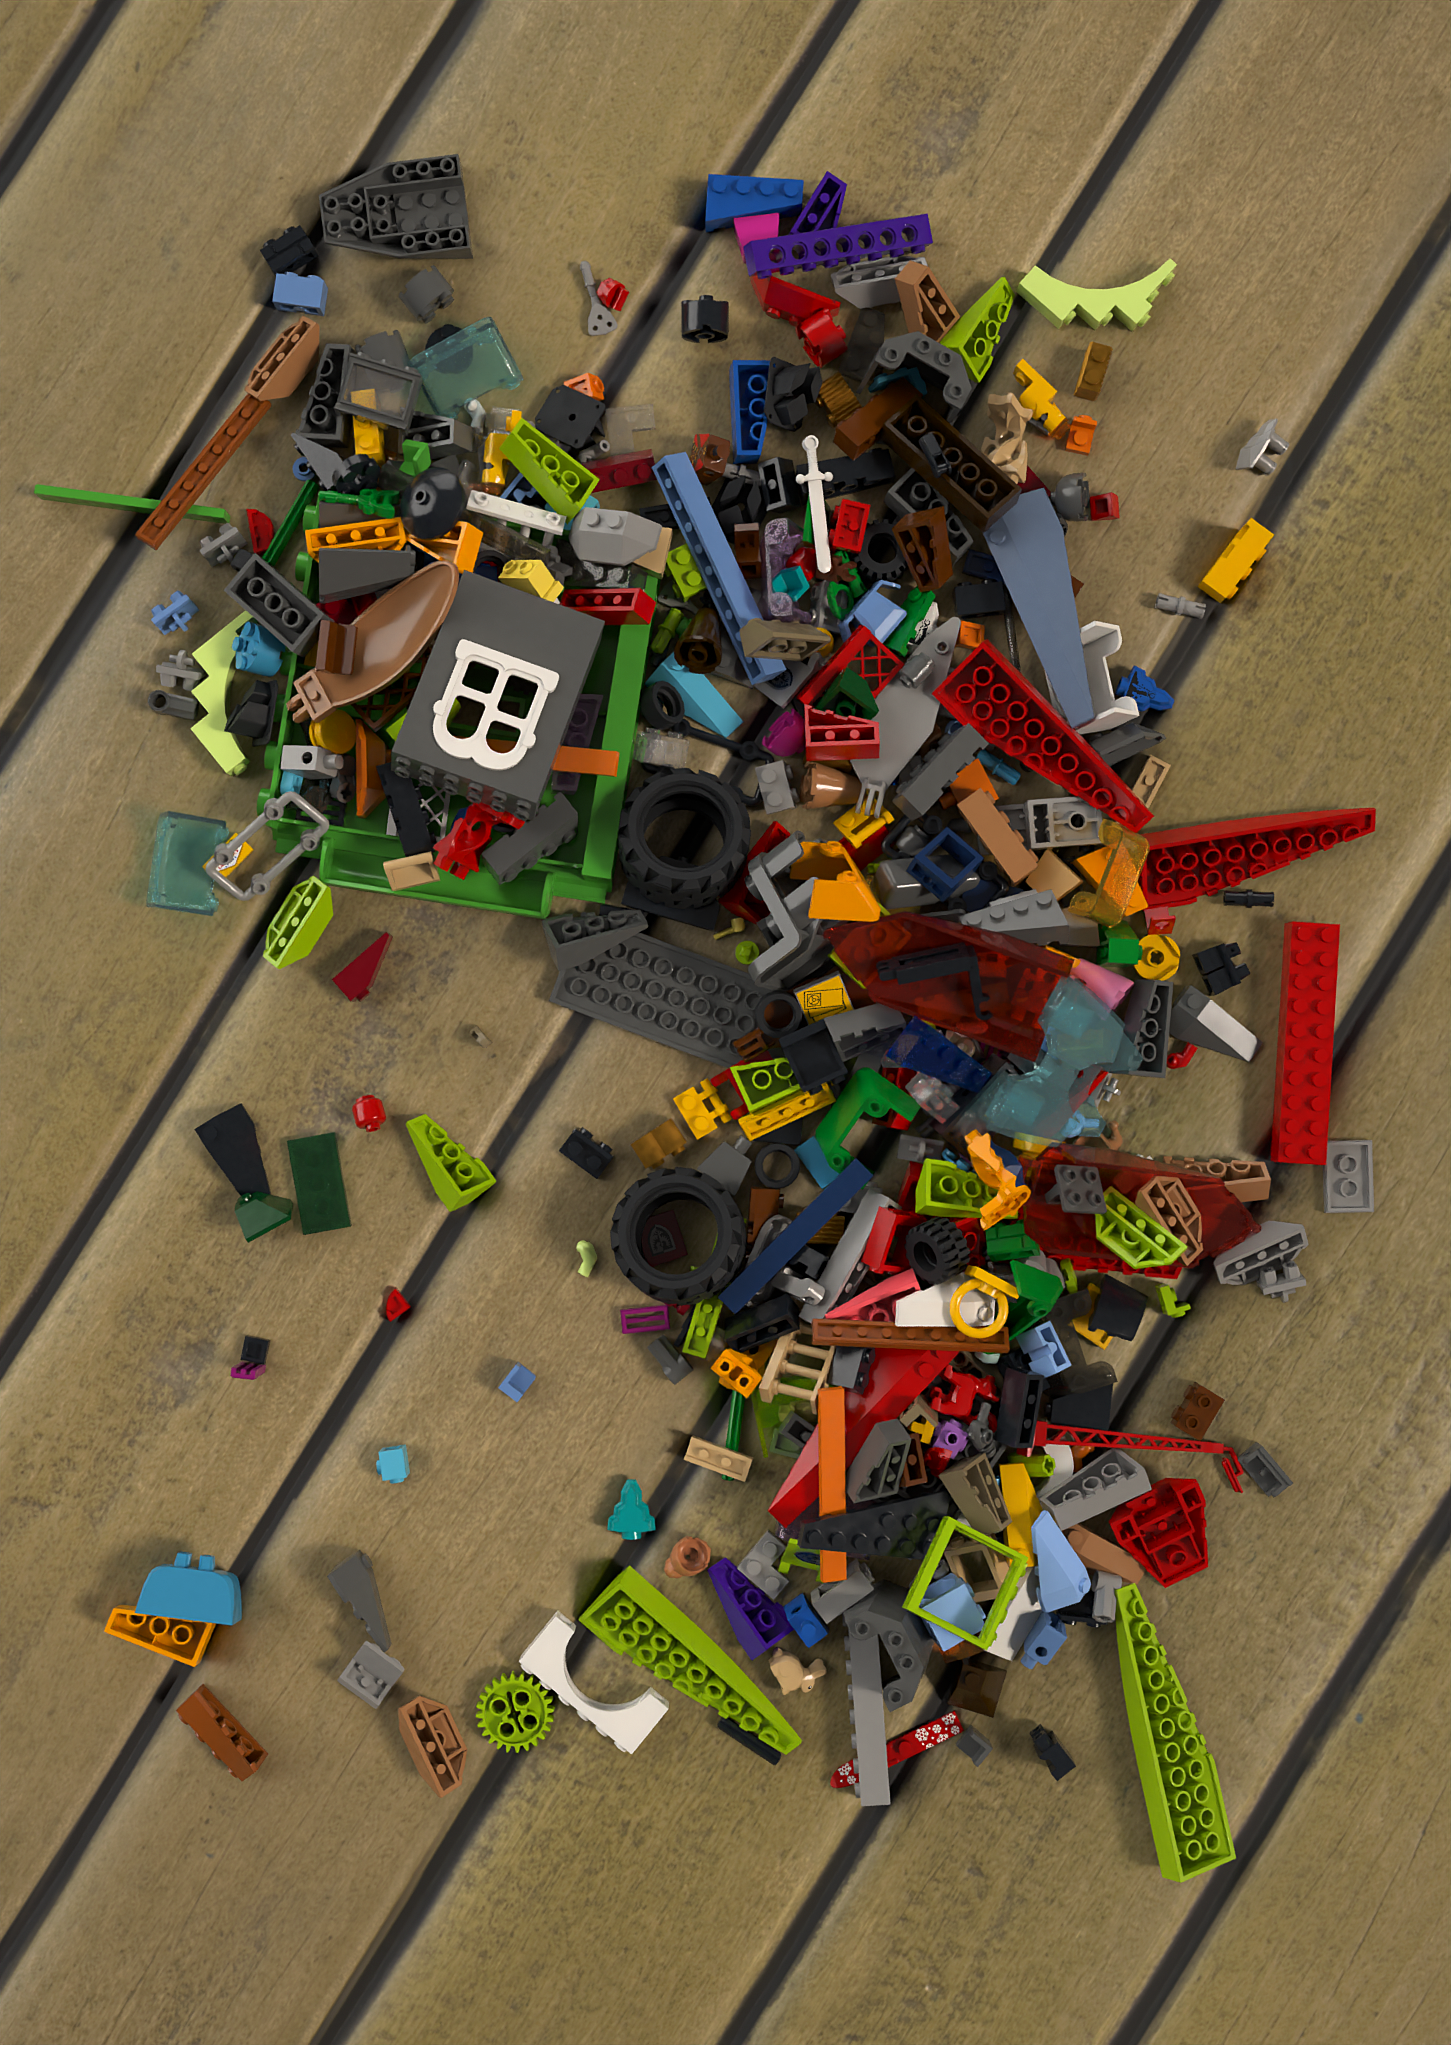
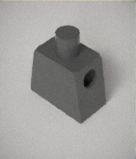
[697,1135,752,1196]

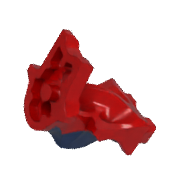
[433,802,525,880]

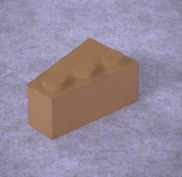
[895,260,960,343]

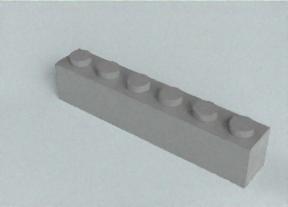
[799,1189,902,1324]

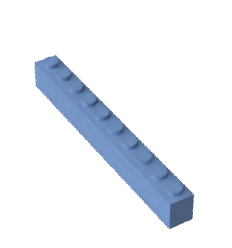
[652,452,786,685]

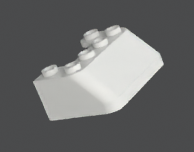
[1044,621,1139,734]

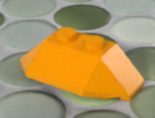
[305,517,406,563]

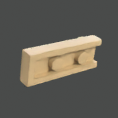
[684,1436,754,1482]

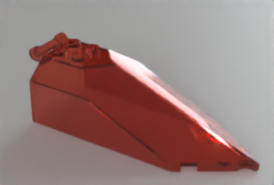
[823,911,1087,1062]
[1018,1142,1261,1268]

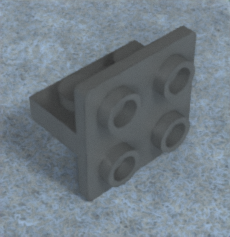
[1044,1165,1107,1214]

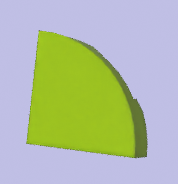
[1060,1258,1078,1292]

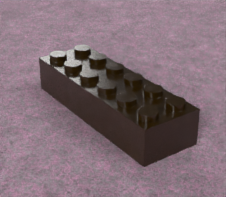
[880,394,1022,533]

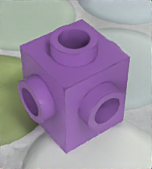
[928,1418,968,1460]

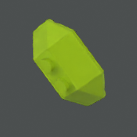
[263,876,333,969]
[1095,1186,1188,1269]

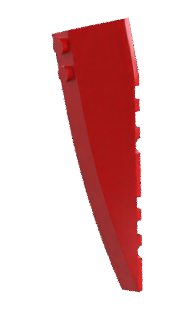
[931,639,1154,833]
[1133,807,1376,912]

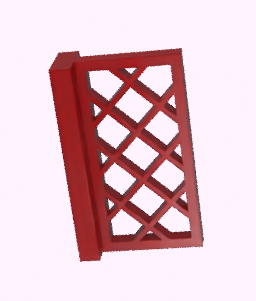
[796,625,905,709]

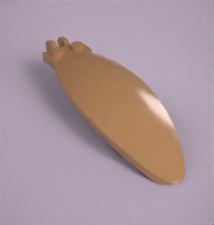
[286,561,459,723]

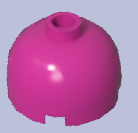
[762,708,806,757]

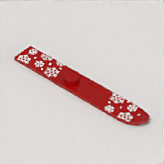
[830,1710,964,1788]

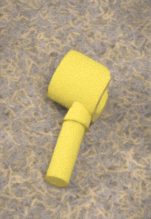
[713,918,745,940]

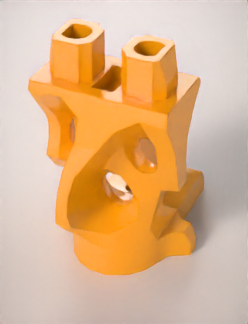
[710,1338,779,1399]

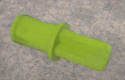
[650,608,684,654]

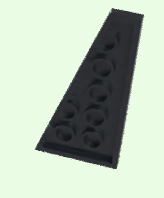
[797,1487,951,1560]

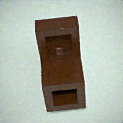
[734,523,761,579]

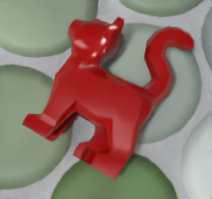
[929,1364,999,1433]

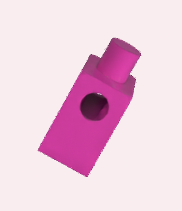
[734,213,779,264]

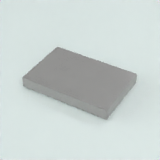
[1323,1140,1374,1213]

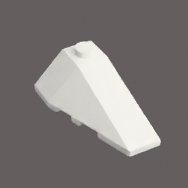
[895,1272,995,1327]

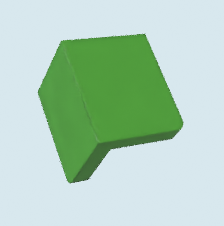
[398,439,431,479]

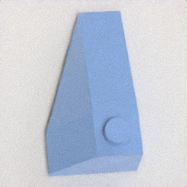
[1031,1510,1091,1613]

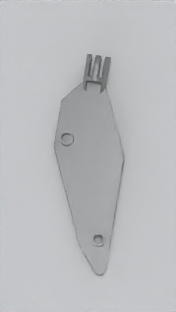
[850,617,961,818]

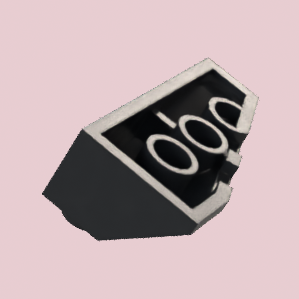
[194,1103,271,1196]

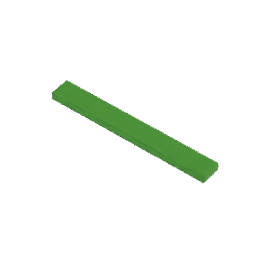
[34,484,230,524]

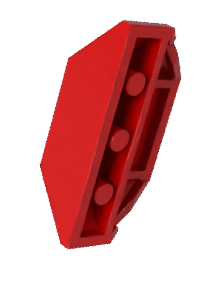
[750,276,841,327]

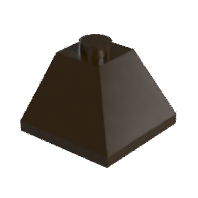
[947,1656,1007,1718]

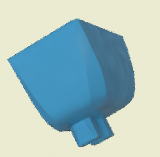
[135,1552,242,1625]

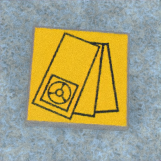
[793,971,854,1026]

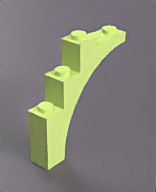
[1016,259,1177,332]

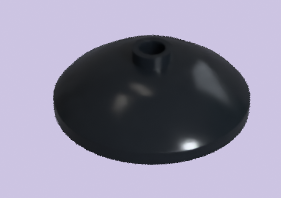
[400,467,465,540]

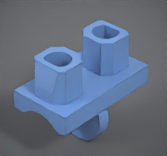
[151,591,199,635]

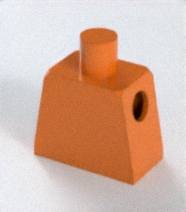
[937,758,999,812]

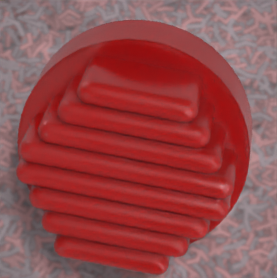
[596,278,629,311]

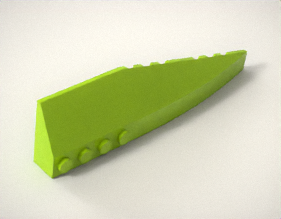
[1114,1583,1236,1883]

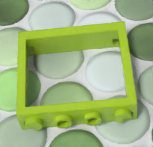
[902,1516,1029,1650]

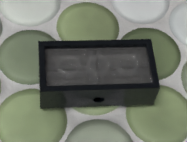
[929,1053,1035,1162]

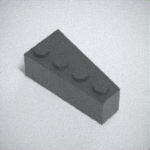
[892,723,989,821]
[958,889,1069,951]

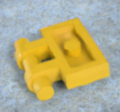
[673,1078,732,1140]

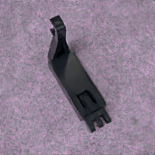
[876,942,993,1020]

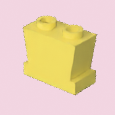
[498,560,564,602]

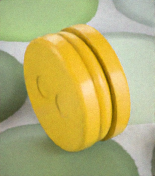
[309,709,356,754]

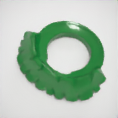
[827,581,854,621]

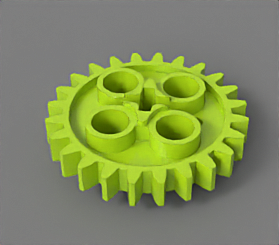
[476,1671,555,1753]

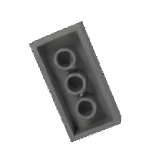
[224,553,334,658]

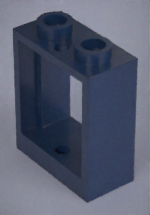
[906,827,984,902]

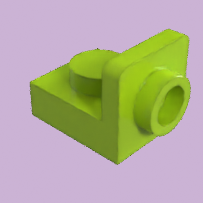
[1155,1283,1191,1318]

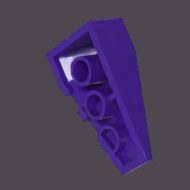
[707,1557,794,1661]

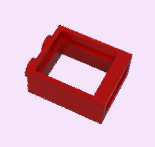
[861,1206,927,1275]

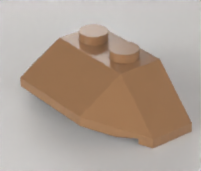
[244,315,319,401]
[1135,1175,1203,1266]
[398,1696,467,1798]

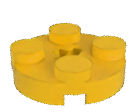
[1133,934,1180,981]

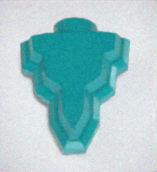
[607,1479,656,1540]

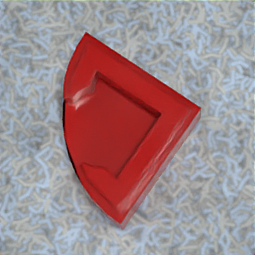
[386,1288,411,1322]

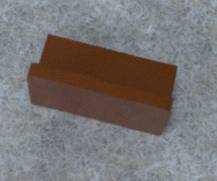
[315,620,358,675]

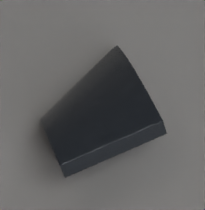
[1088,1274,1148,1341]

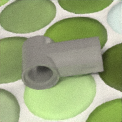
[1092,1570,1122,1623]

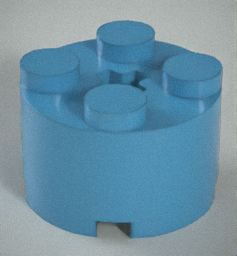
[232,622,286,677]

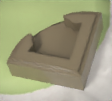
[470,1025,493,1048]

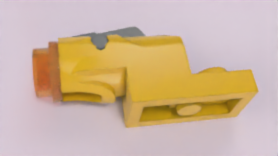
[1013,359,1071,441]
[478,410,522,495]

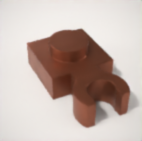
[816,554,857,582]

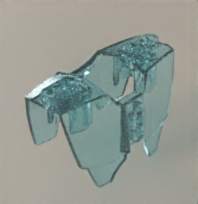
[982,974,1143,1147]

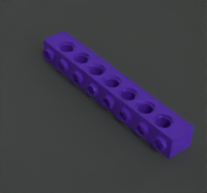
[743,213,933,279]

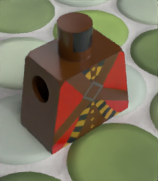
[690,434,731,486]

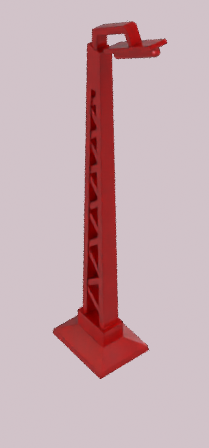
[1016,1420,1243,1493]

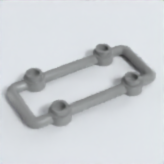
[205,791,329,901]

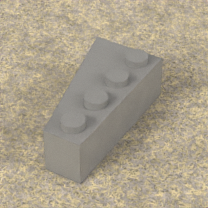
[1039,1448,1152,1531]

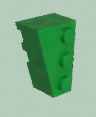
[1096,919,1143,968]

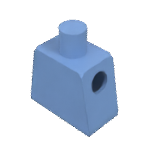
[1020,1611,1067,1669]

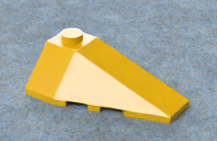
[999,1462,1043,1567]

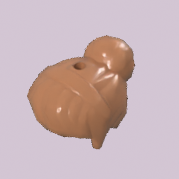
[664,1536,711,1579]

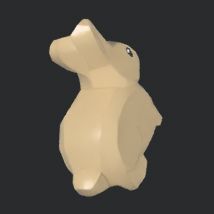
[768,1648,827,1695]

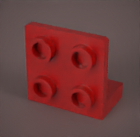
[828,498,871,554]

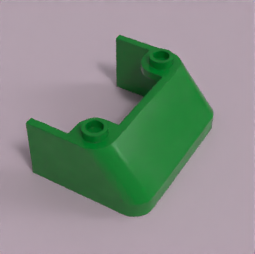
[815,1067,922,1190]
[982,1260,1063,1354]

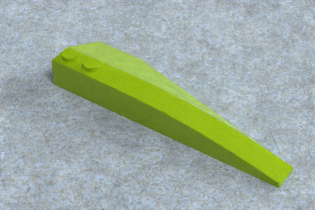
[578,1565,802,1755]

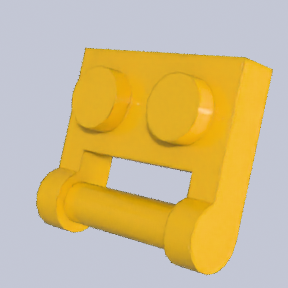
[833,796,894,849]

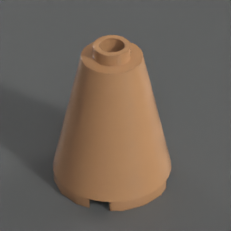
[800,761,867,809]

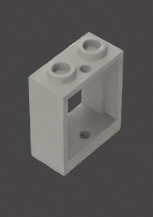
[810,1559,874,1624]

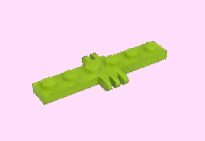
[682,1218,747,1359]

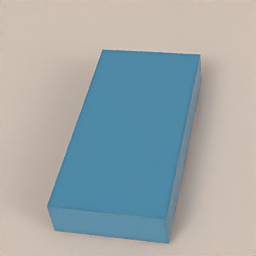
[794,1136,839,1189]

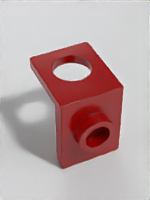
[1144,906,1176,935]

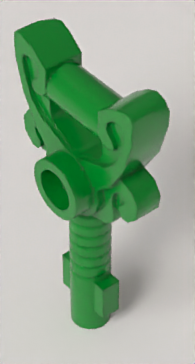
[319,489,400,519]

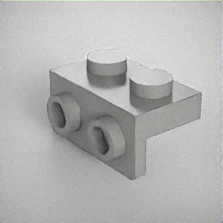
[755,760,800,815]

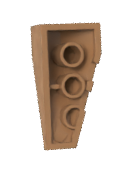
[1061,1523,1146,1585]

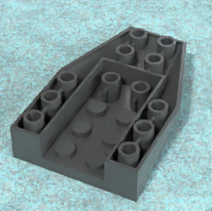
[319,154,473,259]

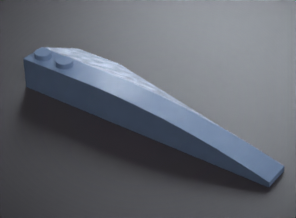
[983,488,1094,729]

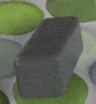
[871,854,981,909]

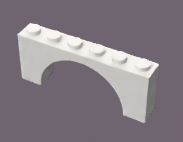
[519,1610,669,1754]

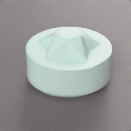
[975,1352,1000,1364]

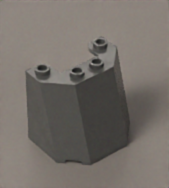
[856,331,972,423]
[319,501,415,603]
[843,1579,935,1712]

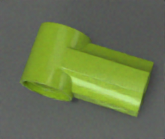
[1007,1452,1056,1478]

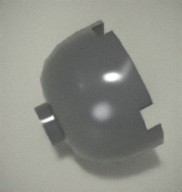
[1051,472,1090,522]

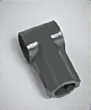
[148,690,199,721]
[647,1334,694,1385]

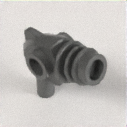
[966,1402,996,1458]

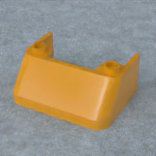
[790,841,881,922]

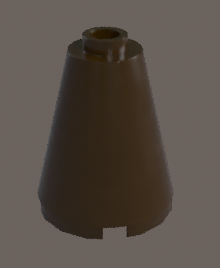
[674,608,722,674]

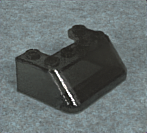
[1021,1285,1118,1397]

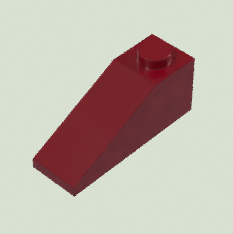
[332,932,393,1002]

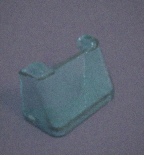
[408,317,524,420]
[146,811,229,916]

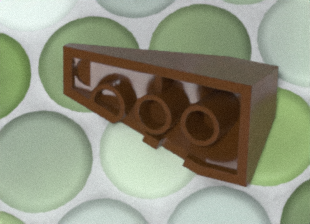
[745,1186,784,1266]

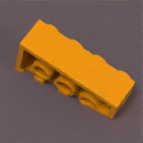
[104,1605,216,1667]

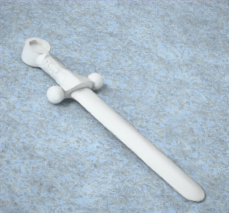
[796,435,833,573]

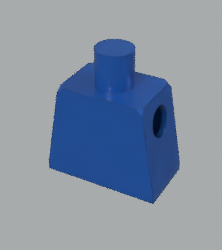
[783,1592,830,1648]

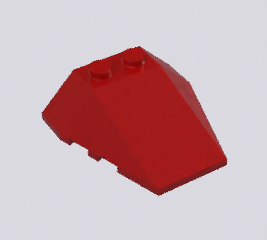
[1109,1478,1208,1588]

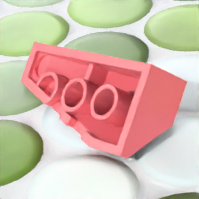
[825,1268,921,1322]

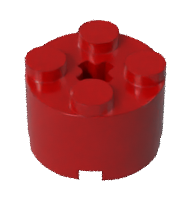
[795,308,848,368]

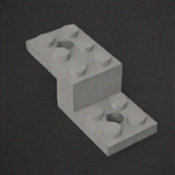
[977,797,1104,856]

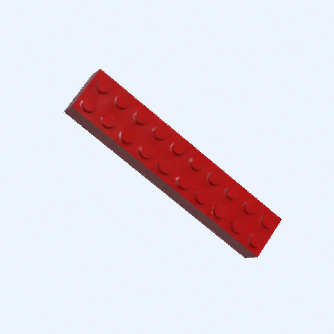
[1271,921,1340,1165]

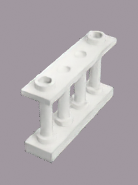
[466,490,567,561]

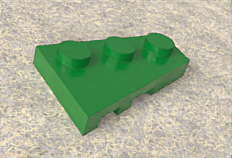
[882,586,936,657]

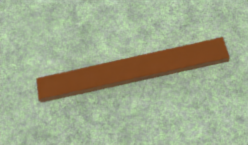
[135,394,272,550]
[812,1318,1010,1353]

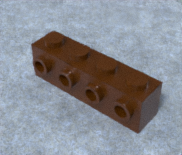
[833,377,923,461]

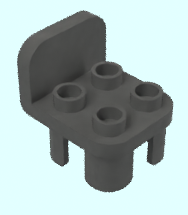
[744,830,850,992]

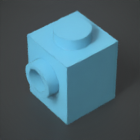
[376,1444,410,1484]

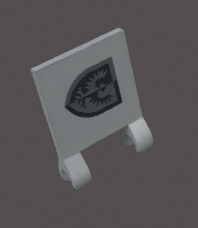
[754,652,827,709]

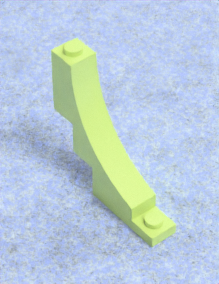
[190,610,258,776]

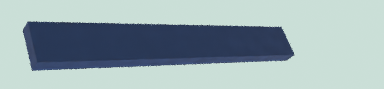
[718,1158,873,1314]

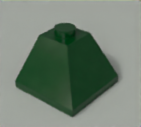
[814,667,879,720]
[234,1191,293,1243]

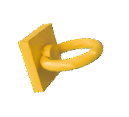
[950,1265,1019,1338]

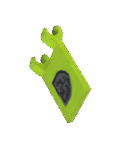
[778,1538,825,1584]

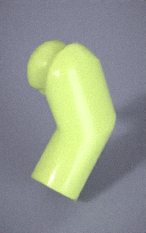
[576,1240,597,1277]

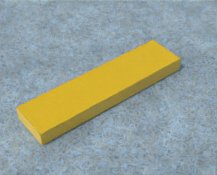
[738,1084,836,1141]

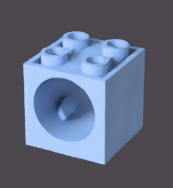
[919,1573,986,1651]

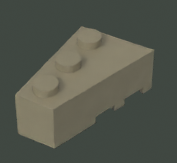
[938,1452,1012,1534]

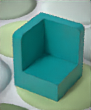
[768,566,810,605]

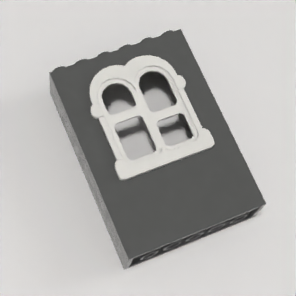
[391,570,605,821]

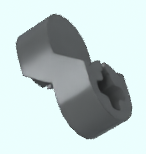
[330,753,356,803]

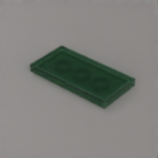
[287,1132,352,1235]

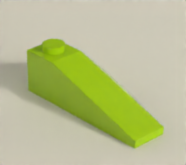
[940,277,1015,383]
[405,1114,496,1212]

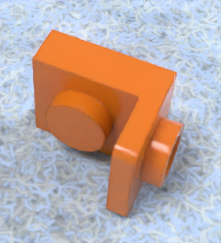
[564,373,604,401]
[1065,415,1097,456]
[955,620,985,650]

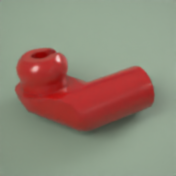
[1166,1042,1198,1069]

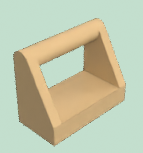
[383,852,440,891]

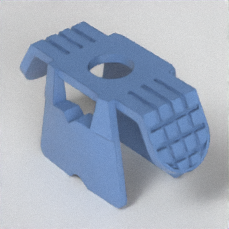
[838,580,907,647]

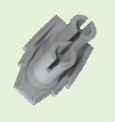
[1236,419,1289,476]

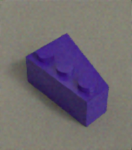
[788,171,847,266]

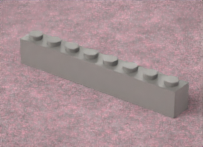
[842,1613,890,1806]

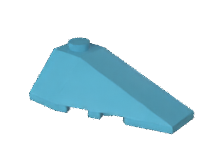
[644,652,744,738]

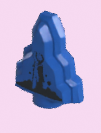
[1115,665,1175,712]

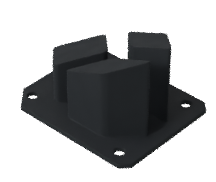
[764,357,822,432]
[535,385,606,451]
[711,476,768,544]
[224,680,278,747]

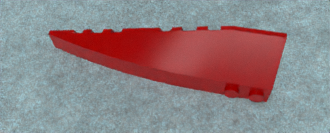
[767,1348,959,1528]

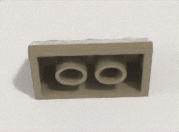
[739,618,831,661]

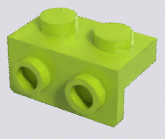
[664,543,707,602]

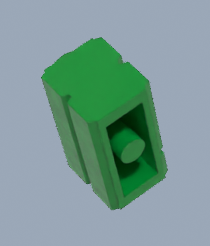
[985,1219,1040,1262]

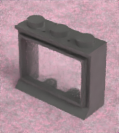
[334,352,423,436]

